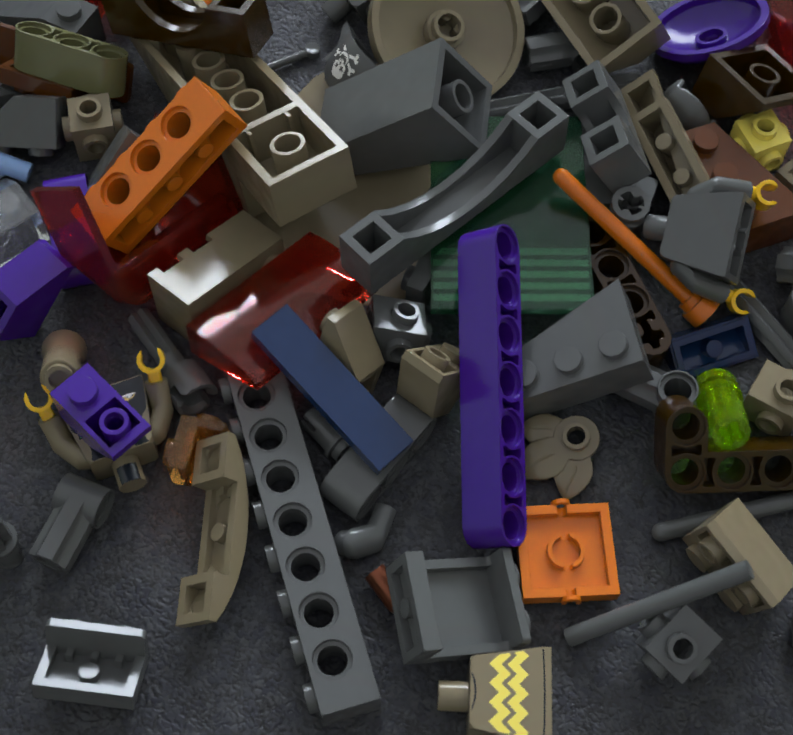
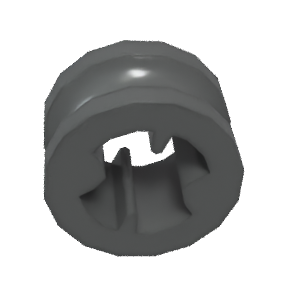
[609,186,651,230]

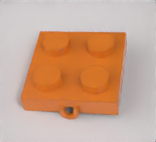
[516,498,620,605]

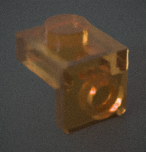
[163,414,229,487]

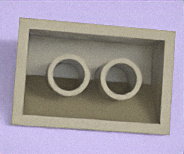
[541,0,671,73]

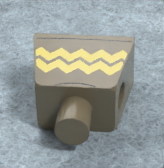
[437,647,552,735]

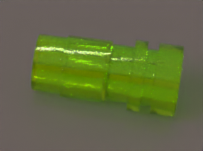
[696,368,751,450]

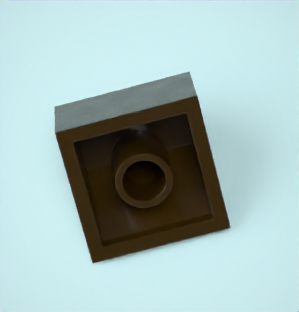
[691,44,793,119]

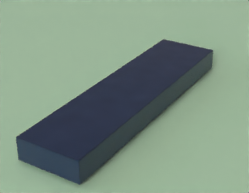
[251,304,414,475]

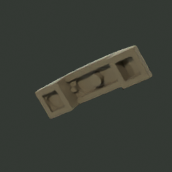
[176,431,249,628]

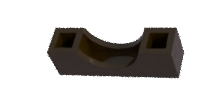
[101,0,273,58]

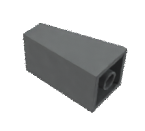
[320,37,492,175]

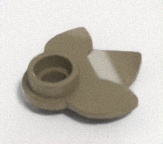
[524,414,600,500]

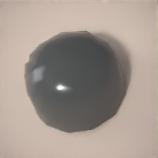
[663,79,717,131]

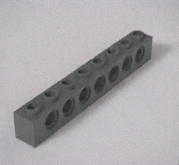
[218,350,381,727]

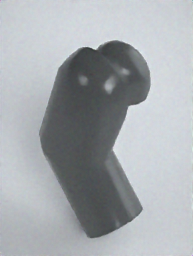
[334,503,397,559]

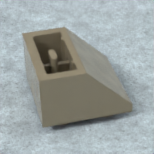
[682,498,793,616]

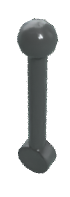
[267,42,320,70]

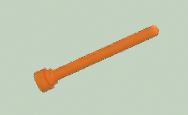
[553,168,720,328]

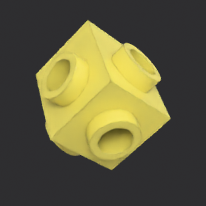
[729,109,792,172]

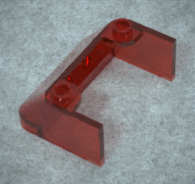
[30,112,244,305]

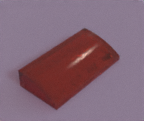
[186,232,378,391]

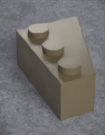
[147,210,285,348]

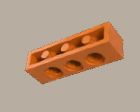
[74,76,248,254]

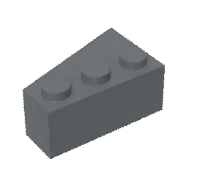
[522,278,654,422]

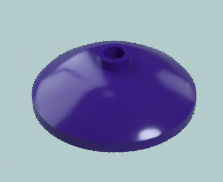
[655,0,771,64]

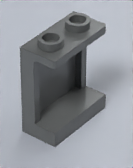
[385,548,531,665]

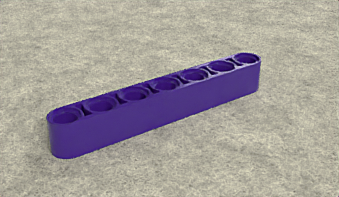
[458,224,527,550]

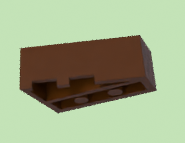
[686,122,793,254]

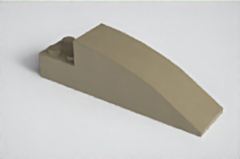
[129,0,357,227]

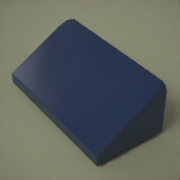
[665,314,759,378]

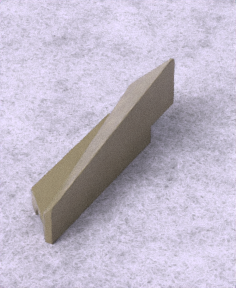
[621,68,710,203]

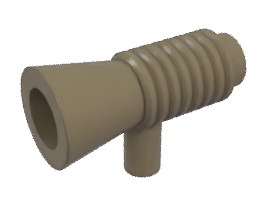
[40,329,87,391]

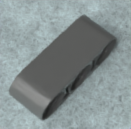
[319,394,437,522]

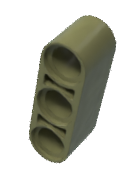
[14,21,129,98]

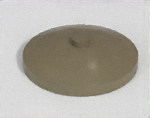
[367,0,525,96]

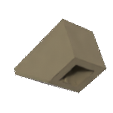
[319,299,385,394]
[396,343,460,418]

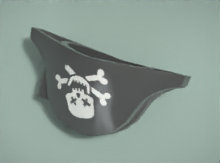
[324,22,377,87]

